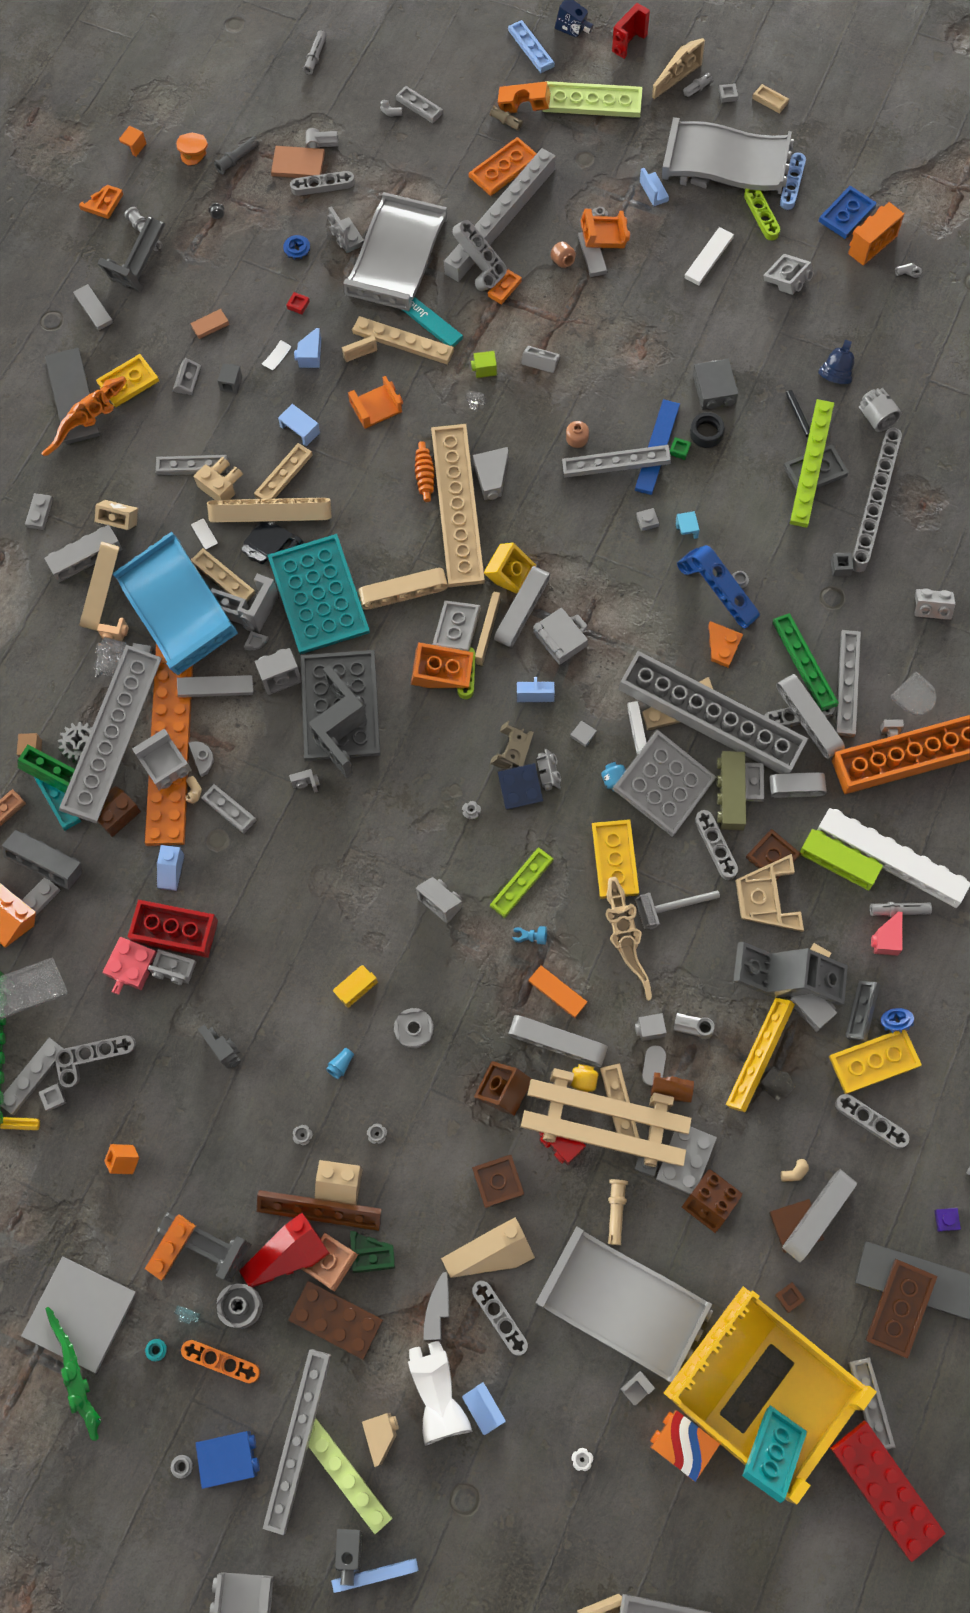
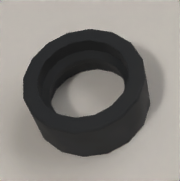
[690,412,725,448]

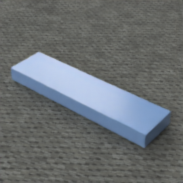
[508,20,555,73]

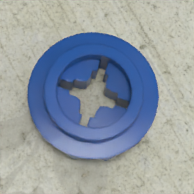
[283,235,310,260]
[881,1008,914,1033]

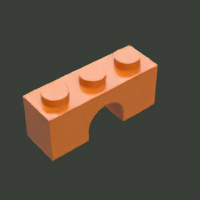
[498,82,551,113]

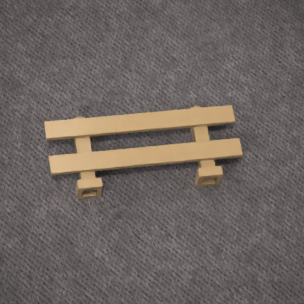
[521,1068,691,1167]

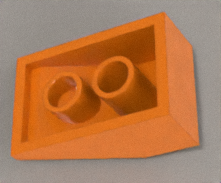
[411,642,474,688]

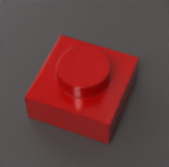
[286,292,310,315]

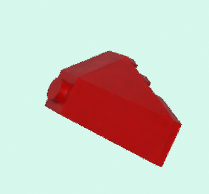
[239,1213,330,1288]

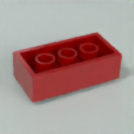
[128,900,218,958]

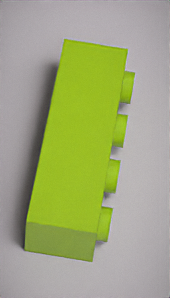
[800,829,883,891]

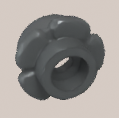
[208,203,225,219]

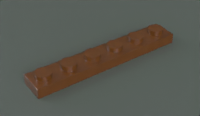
[257,1190,382,1231]

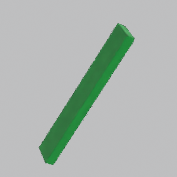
[772,613,839,712]

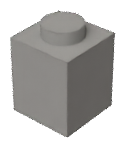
[635,1013,667,1041]

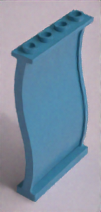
[113,532,238,676]

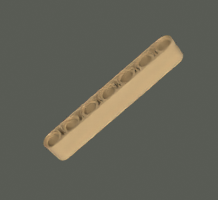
[207,498,332,522]

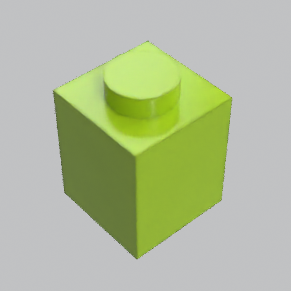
[471,351,497,378]

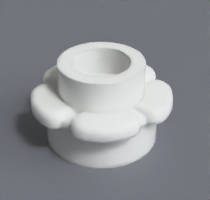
[571,1448,593,1471]

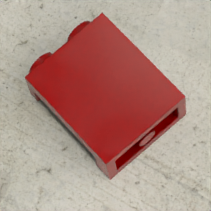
[612,3,650,59]

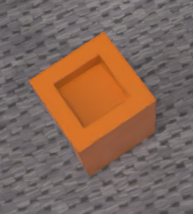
[119,126,146,157]
[104,1144,139,1174]

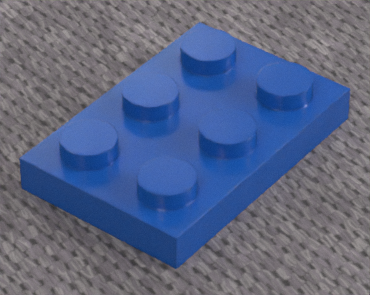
[818,186,877,239]

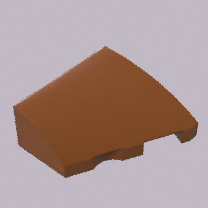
[650,1072,694,1103]

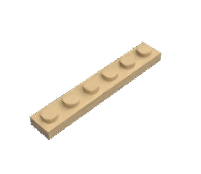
[352,316,454,365]

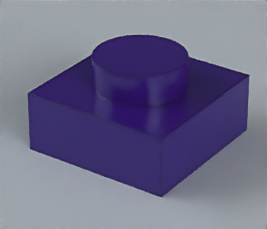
[935,1208,961,1232]

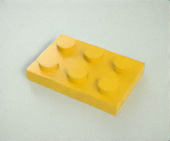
[96,354,159,408]

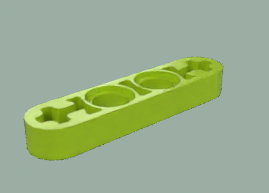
[744,188,780,241]

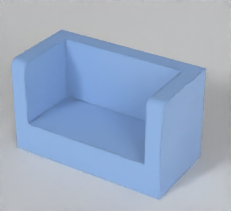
[278,404,320,446]

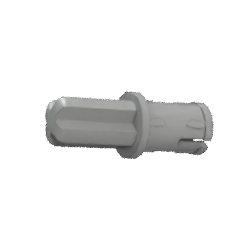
[683,73,713,97]

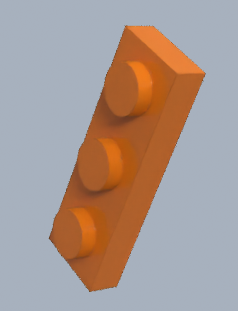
[145,1214,196,1281]

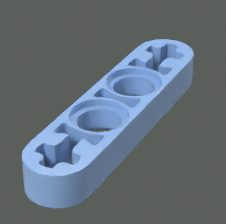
[780,153,806,210]
[331,1559,419,1593]

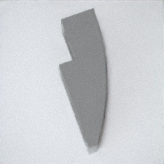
[424,1272,450,1341]

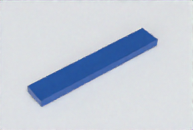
[635,399,680,495]

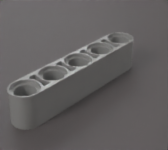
[494,566,551,648]
[776,674,845,759]
[508,1015,608,1067]
[782,1169,857,1262]

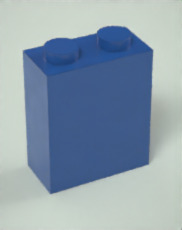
[195,1431,260,1489]

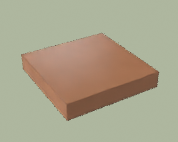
[301,1233,358,1292]

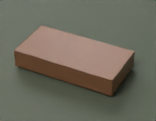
[190,309,229,339]

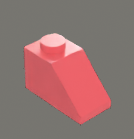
[871,912,902,956]

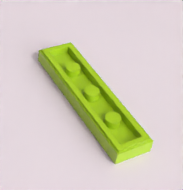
[490,847,554,918]

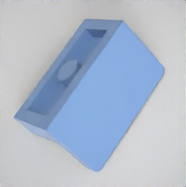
[640,168,669,207]
[462,1382,506,1435]

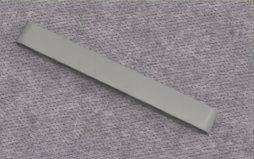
[852,428,902,572]

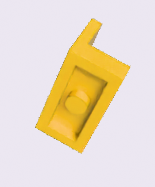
[333,965,378,1008]

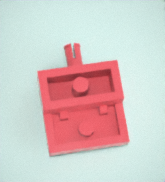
[103,937,157,995]

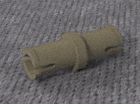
[490,106,523,131]

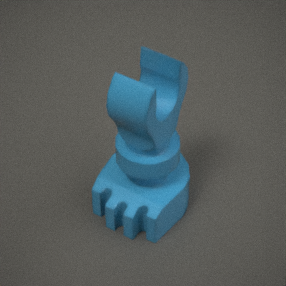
[512,926,547,945]

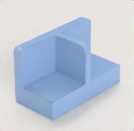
[517,677,555,702]

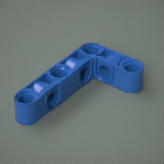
[677,545,760,629]

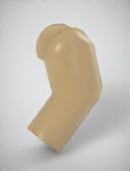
[185,776,202,804]
[781,1159,809,1182]

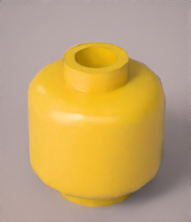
[570,1064,598,1093]

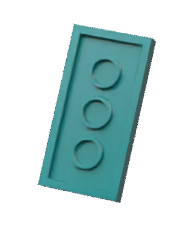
[742,1405,807,1503]

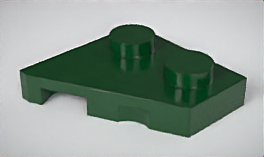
[350,1231,395,1273]

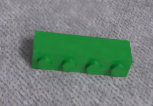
[18,744,75,793]

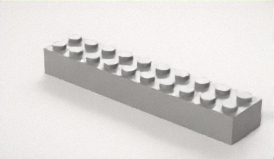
[618,651,808,774]

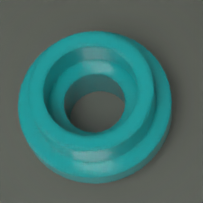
[145,1339,167,1361]

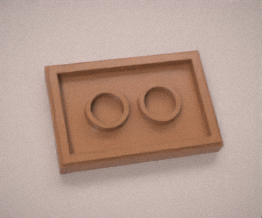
[271,146,325,178]

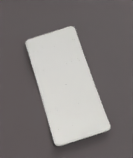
[262,340,291,370]
[191,519,218,549]

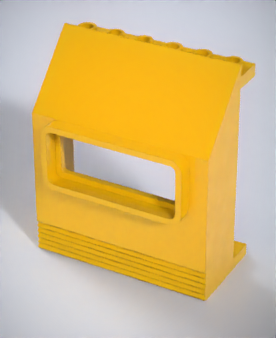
[664,1286,877,1504]

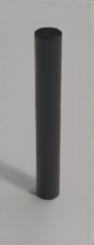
[786,390,810,437]

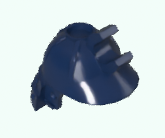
[818,340,854,384]

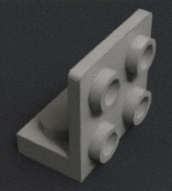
[328,206,364,253]

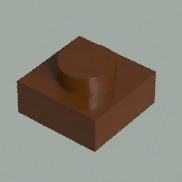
[775,1282,805,1313]

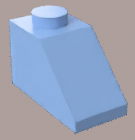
[294,328,321,368]
[157,845,184,891]

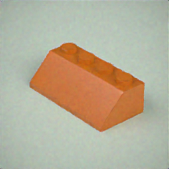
[0,884,36,948]

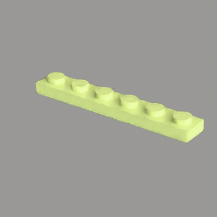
[308,1418,393,1534]

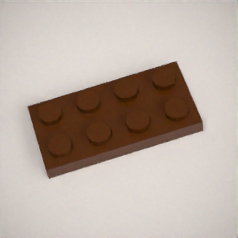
[865,1258,938,1359]
[288,1281,383,1360]

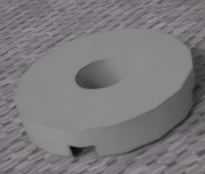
[394,1008,434,1049]

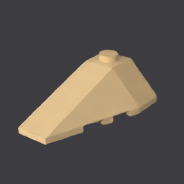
[652,38,705,99]
[441,1217,535,1278]

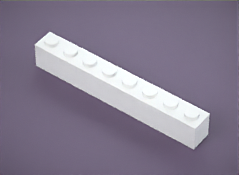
[817,808,970,908]

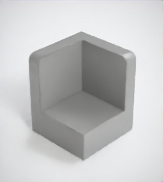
[620,1371,655,1405]

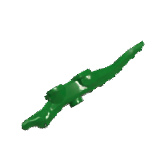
[45,1307,101,1441]

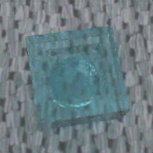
[174,1305,201,1324]

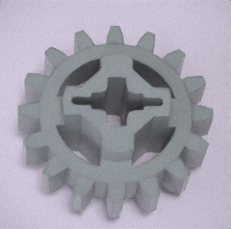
[58,722,92,763]

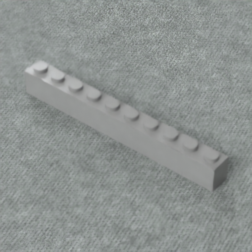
[444,148,555,282]

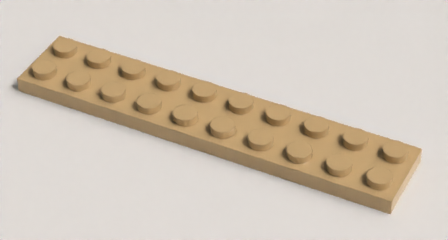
[431,424,485,587]

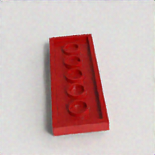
[830,1420,946,1562]

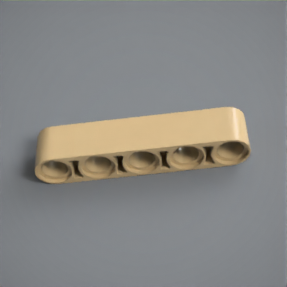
[79,542,119,631]
[357,568,448,610]

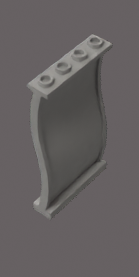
[662,117,794,194]
[343,192,447,311]
[536,1226,713,1383]

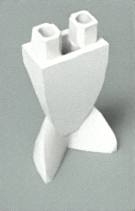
[408,1341,473,1446]

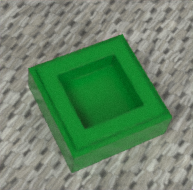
[669,437,692,460]

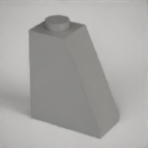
[473,447,509,500]

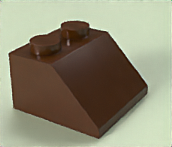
[97,786,141,837]
[474,1061,532,1116]

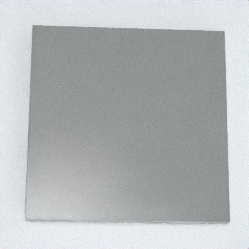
[612,730,717,836]
[21,1256,137,1373]

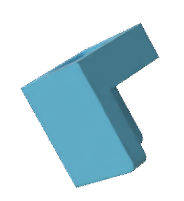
[675,511,699,539]

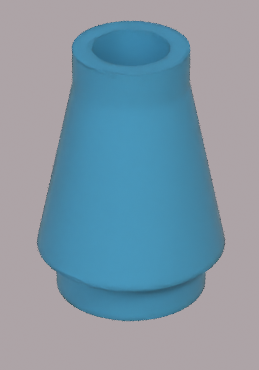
[326,1048,354,1079]

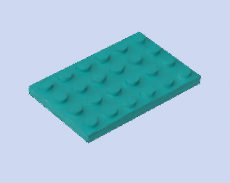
[268,534,370,655]

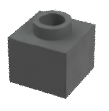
[831,553,854,577]

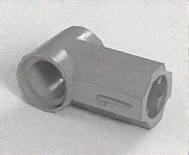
[306,128,338,149]
[673,1013,714,1039]

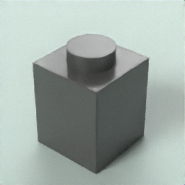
[218,364,243,394]

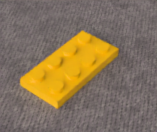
[592,820,639,899]
[829,1030,922,1094]

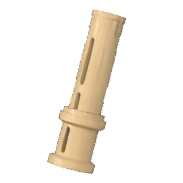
[608,1179,628,1245]

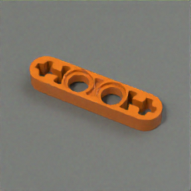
[181,1340,261,1383]

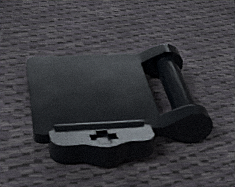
[242,521,304,564]

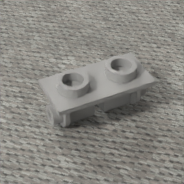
[536,749,561,791]

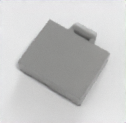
[533,607,588,665]

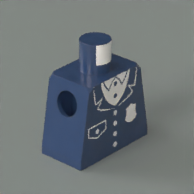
[555,0,594,37]

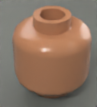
[551,242,576,268]
[566,421,589,448]

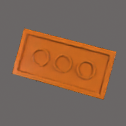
[469,137,537,196]

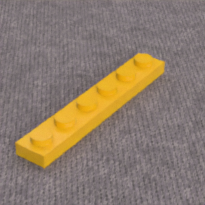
[726,998,795,1112]

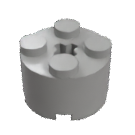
[217,1283,263,1329]

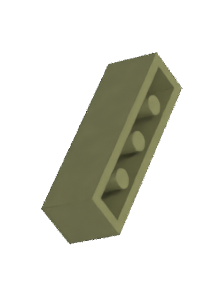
[717,751,746,830]

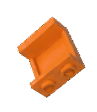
[580,209,630,248]

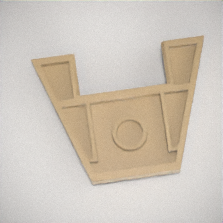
[736,854,804,932]

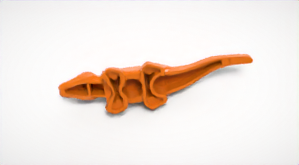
[41,376,127,456]

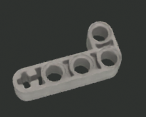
[452,220,507,292]
[55,1035,136,1087]

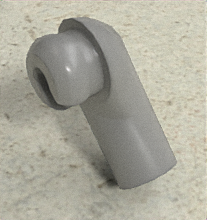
[380,100,402,117]
[895,263,922,278]

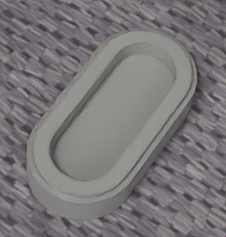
[642,1045,666,1087]

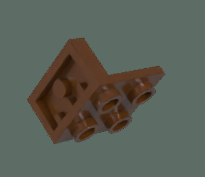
[682,1169,743,1233]

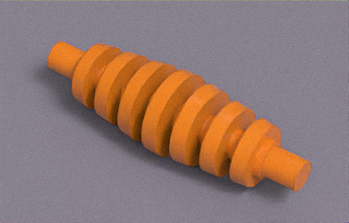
[415,441,434,502]

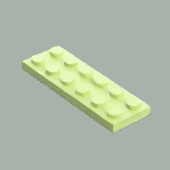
[543,81,642,118]

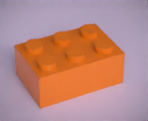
[848,202,904,266]

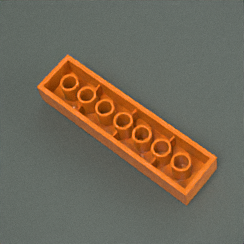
[831,715,970,795]

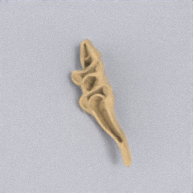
[605,877,652,1001]

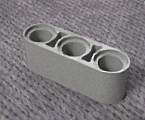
[769,773,827,798]

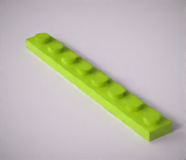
[790,399,834,528]

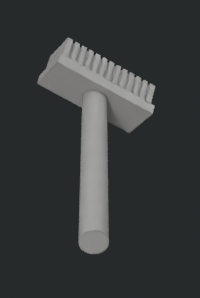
[635,890,720,930]

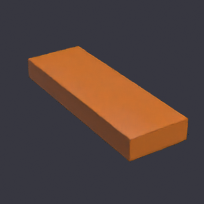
[528,965,587,1018]

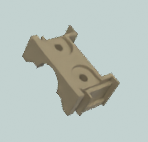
[490,721,534,770]

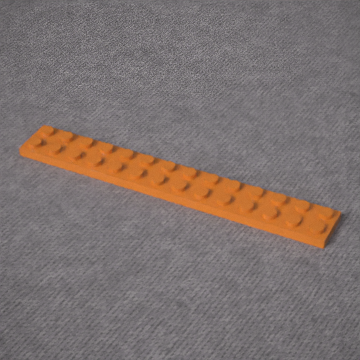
[145,644,193,846]

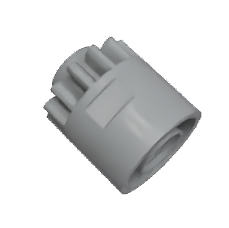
[859,388,902,432]

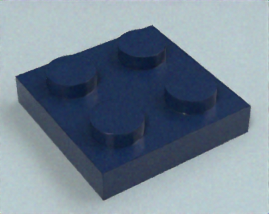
[497,763,543,809]

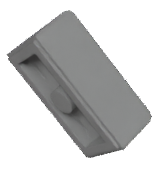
[521,346,560,373]
[172,358,201,395]

